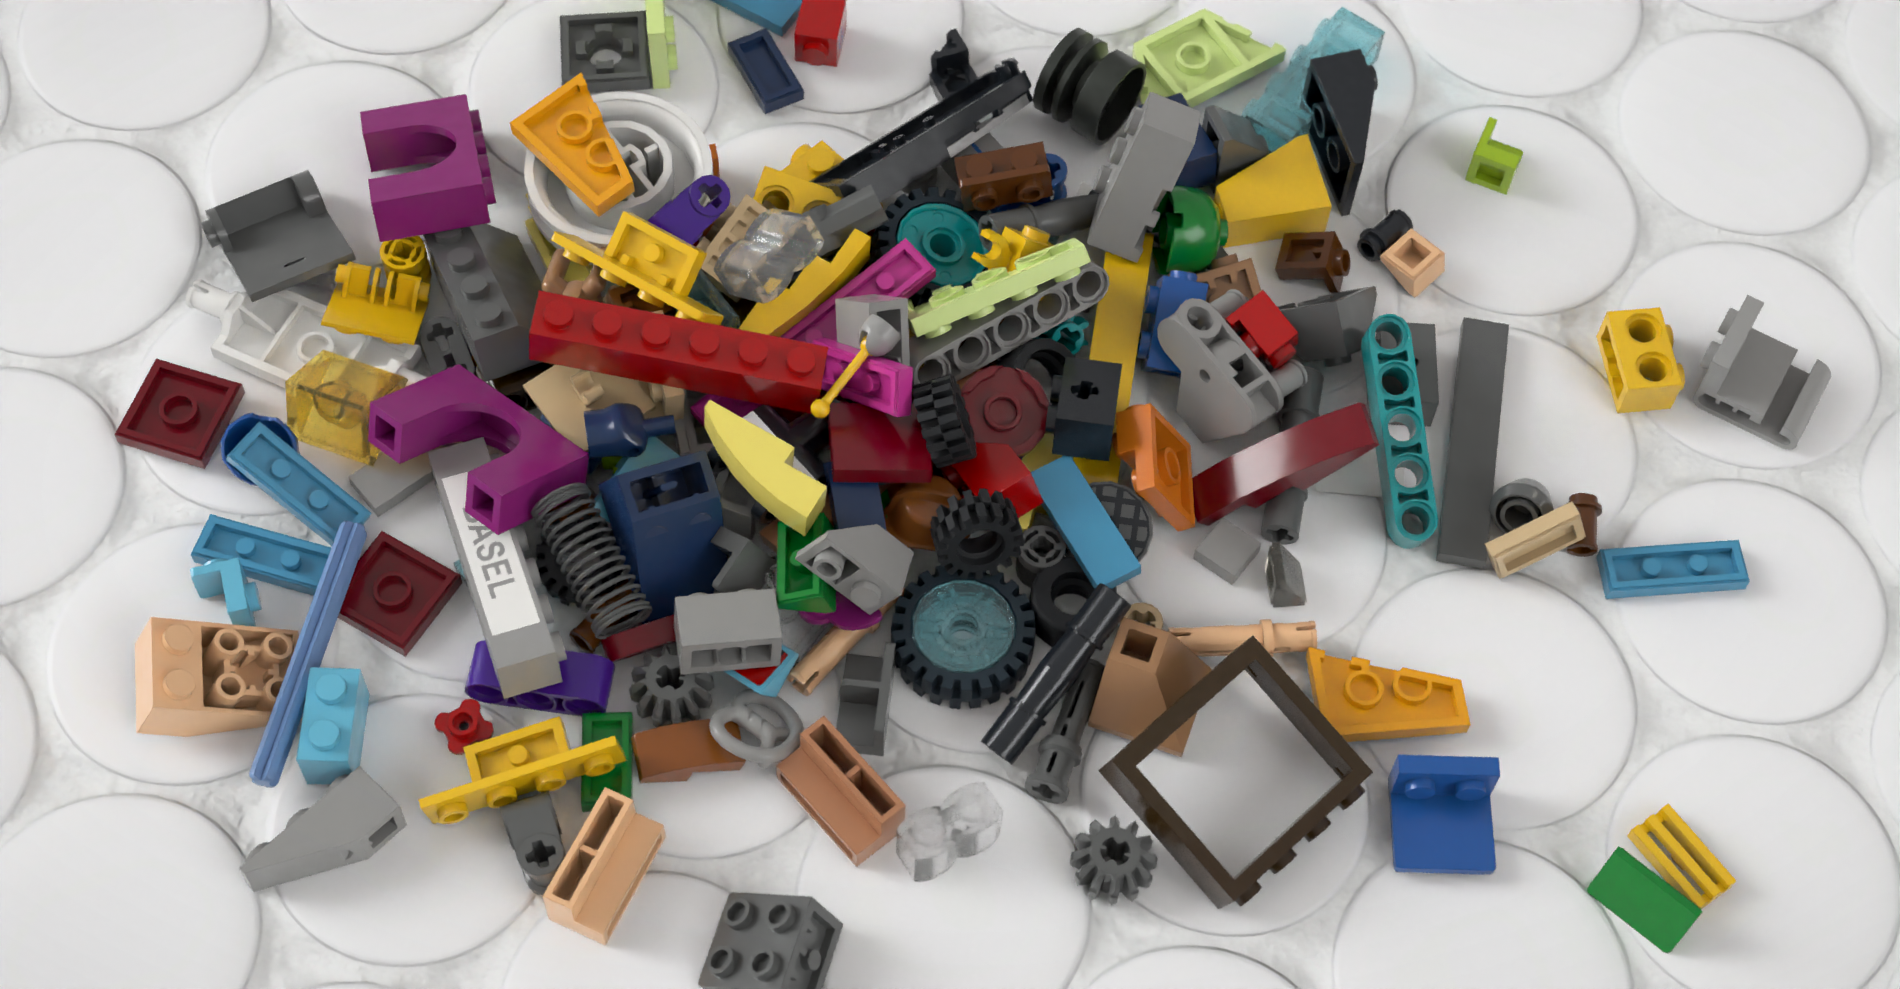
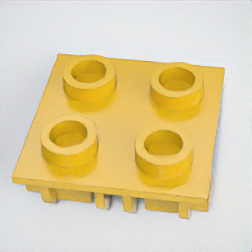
[321,261,431,345]

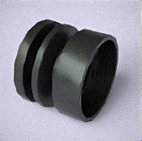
[1033,28,1146,145]

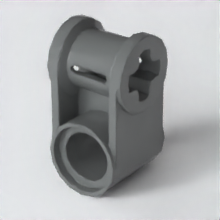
[499,791,566,895]

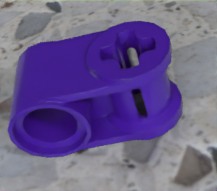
[647,175,731,245]

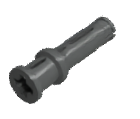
[1025,658,1105,804]

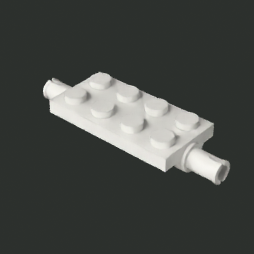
[186,279,427,424]

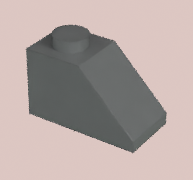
[1202,105,1269,194]

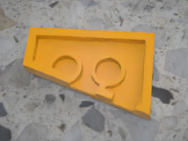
[510,73,635,217]
[1306,647,1471,742]

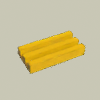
[1627,803,1736,909]

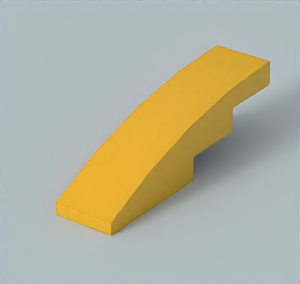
[738,228,871,337]

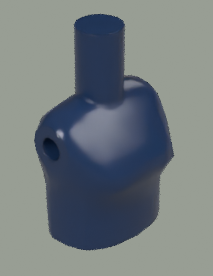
[584,403,676,459]

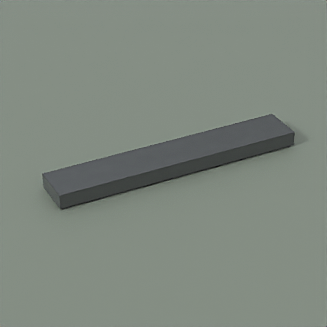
[1436,317,1509,569]

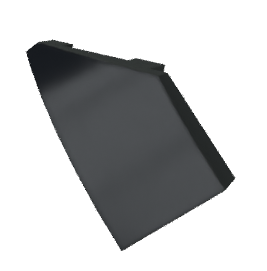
[929,28,978,102]

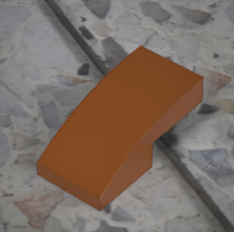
[631,719,746,783]

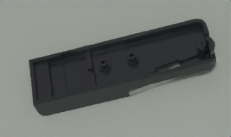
[810,58,1033,202]

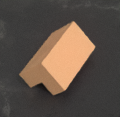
[542,787,666,946]

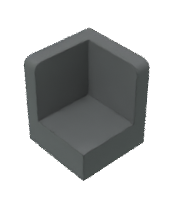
[710,526,777,594]

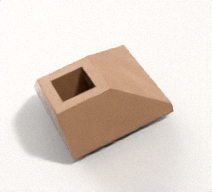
[1088,617,1212,757]

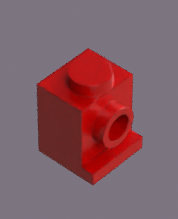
[1226,290,1298,369]

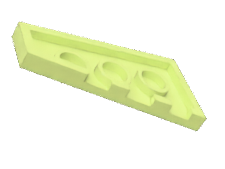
[908,238,1091,339]

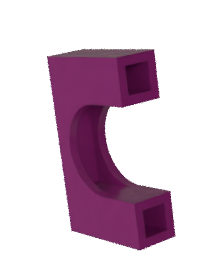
[360,94,496,242]
[368,364,589,535]

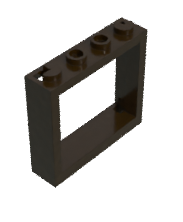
[1098,635,1373,910]

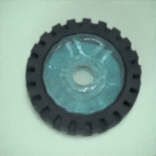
[891,565,1036,709]

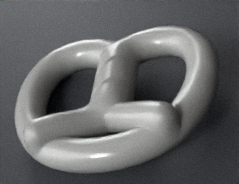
[709,689,804,769]

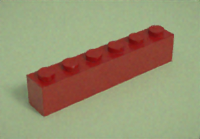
[529,290,829,414]

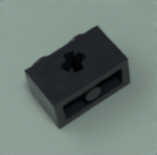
[1045,357,1122,462]

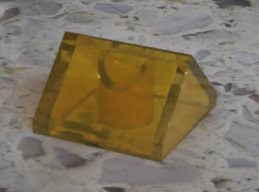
[285,350,408,467]

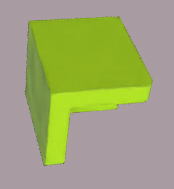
[1465,117,1523,195]

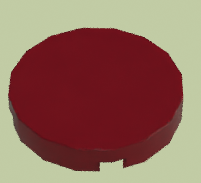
[961,366,1049,457]

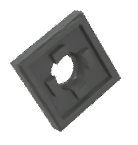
[560,11,651,92]

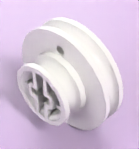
[524,92,713,265]

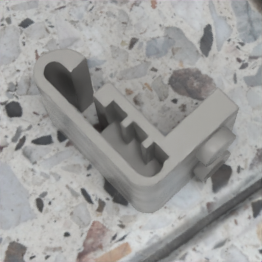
[1693,295,1831,450]

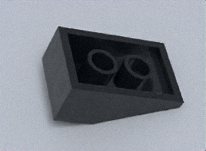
[1298,49,1378,216]

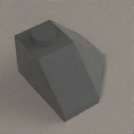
[1277,286,1377,367]

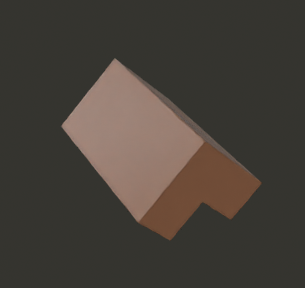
[776,716,906,867]

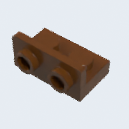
[954,141,1053,212]

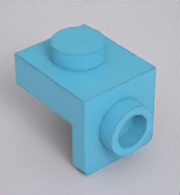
[190,558,262,627]

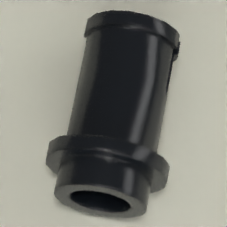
[1357,209,1413,261]

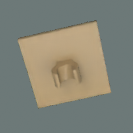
[523,365,656,452]

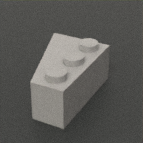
[1086,92,1202,263]

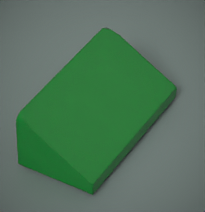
[776,513,836,613]
[1587,846,1702,954]

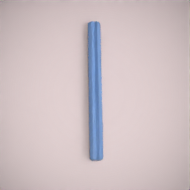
[249,521,367,788]

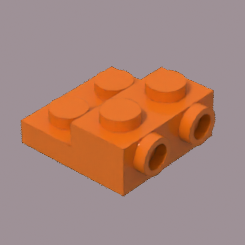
[1112,403,1195,532]

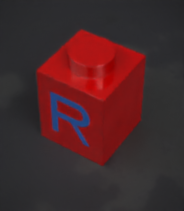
[794,0,847,67]

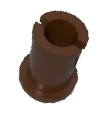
[1566,493,1602,557]

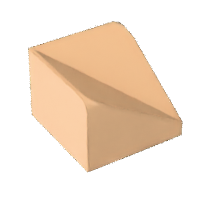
[1380,228,1445,298]

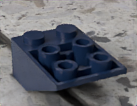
[598,450,728,624]

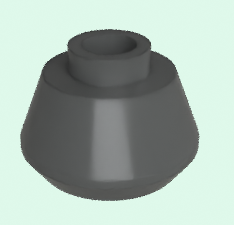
[1489,478,1554,534]

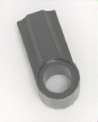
[789,184,889,261]

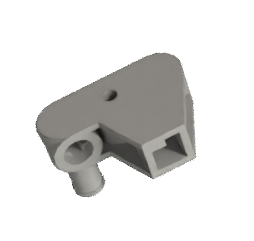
[1157,289,1308,443]

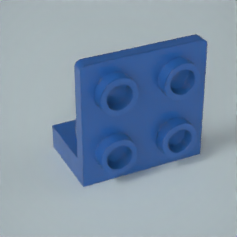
[1388,755,1500,875]

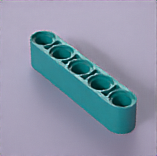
[1361,314,1438,549]

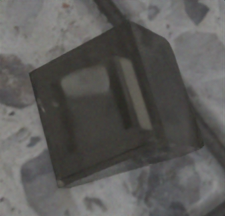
[1264,542,1307,608]

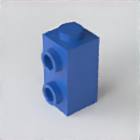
[1136,270,1209,378]

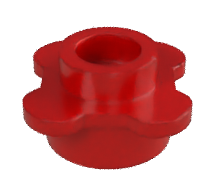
[434,699,494,755]

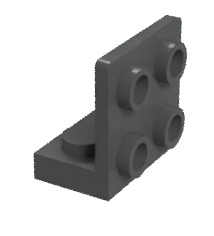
[698,892,843,989]

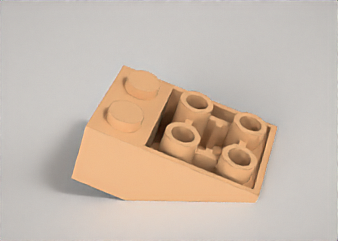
[135,617,303,737]

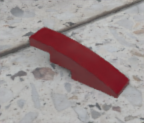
[1192,402,1379,526]

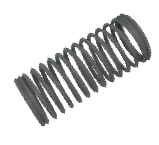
[531,483,652,640]

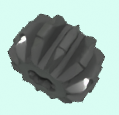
[629,644,714,728]
[1070,815,1158,906]

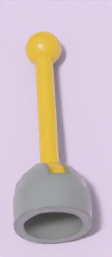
[811,314,901,418]

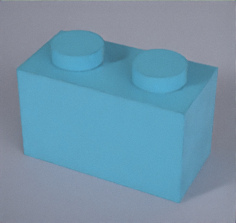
[296,667,370,785]

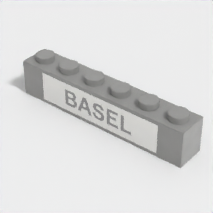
[427,437,567,699]

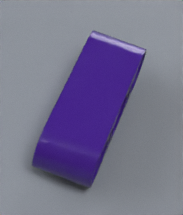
[464,640,616,716]

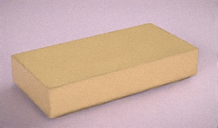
[1485,501,1586,579]

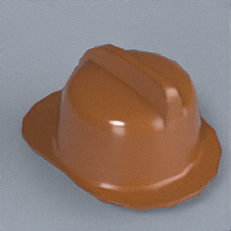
[882,475,970,551]

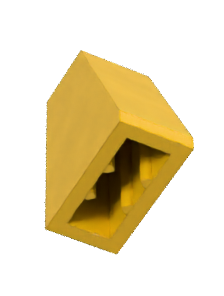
[1214,134,1332,248]

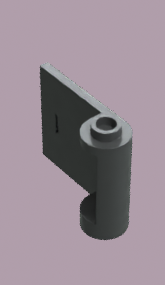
[201,170,356,302]

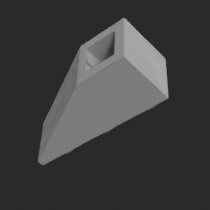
[239,766,407,892]

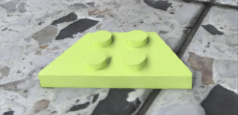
[1132,8,1286,108]

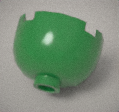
[1152,186,1228,275]

